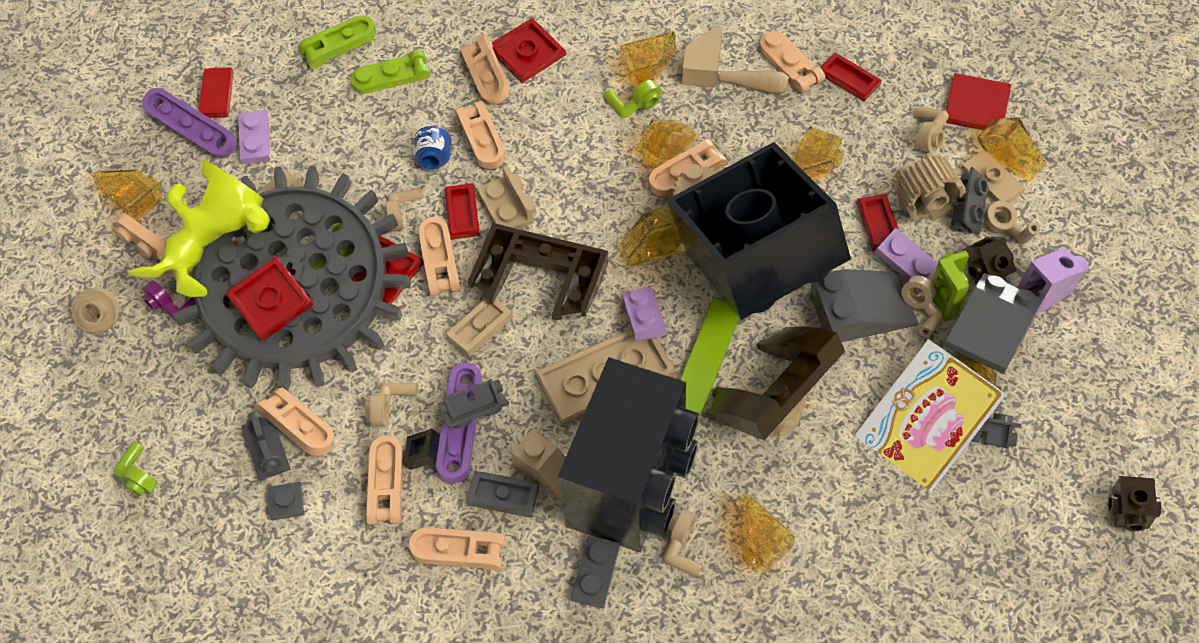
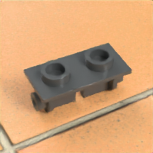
[951,167,989,235]
[438,379,509,428]
[241,411,291,481]
[971,413,1021,449]

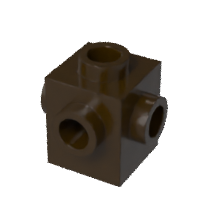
[962,237,1017,283]
[1108,476,1162,532]

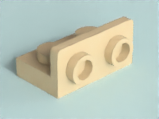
[477,165,536,229]

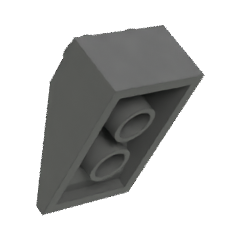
[810,269,918,342]
[944,273,1043,374]

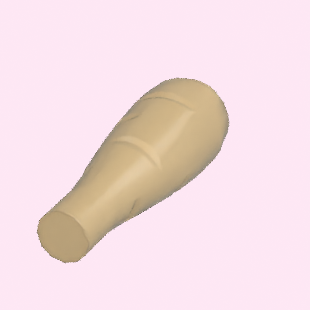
[719,70,789,94]

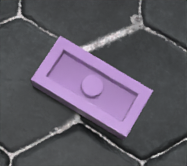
[238,110,271,165]
[874,228,938,291]
[622,287,666,341]

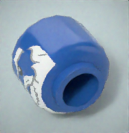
[412,126,452,170]

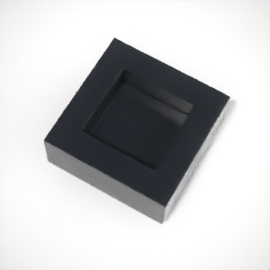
[403,429,440,470]

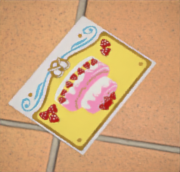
[855,339,1006,492]

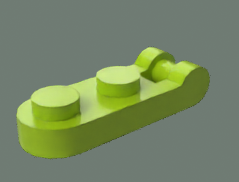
[298,15,376,69]
[350,49,431,94]

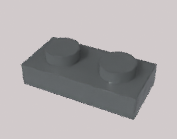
[466,471,539,518]
[571,536,620,609]

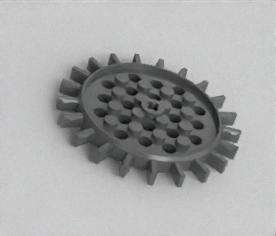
[168,166,411,391]

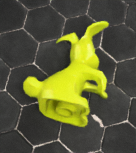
[127,158,270,297]

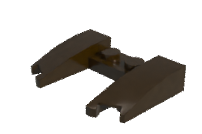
[467,223,608,320]
[705,326,845,441]

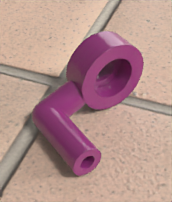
[142,280,196,319]

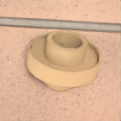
[71,287,120,334]

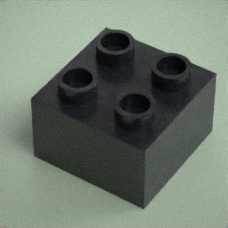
[667,142,851,320]
[558,357,699,553]

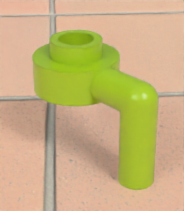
[603,80,661,118]
[113,441,158,496]

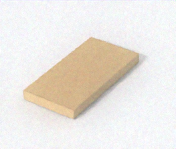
[535,329,676,426]

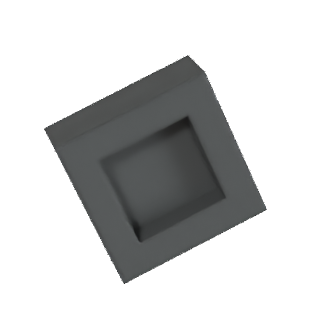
[268,482,305,521]

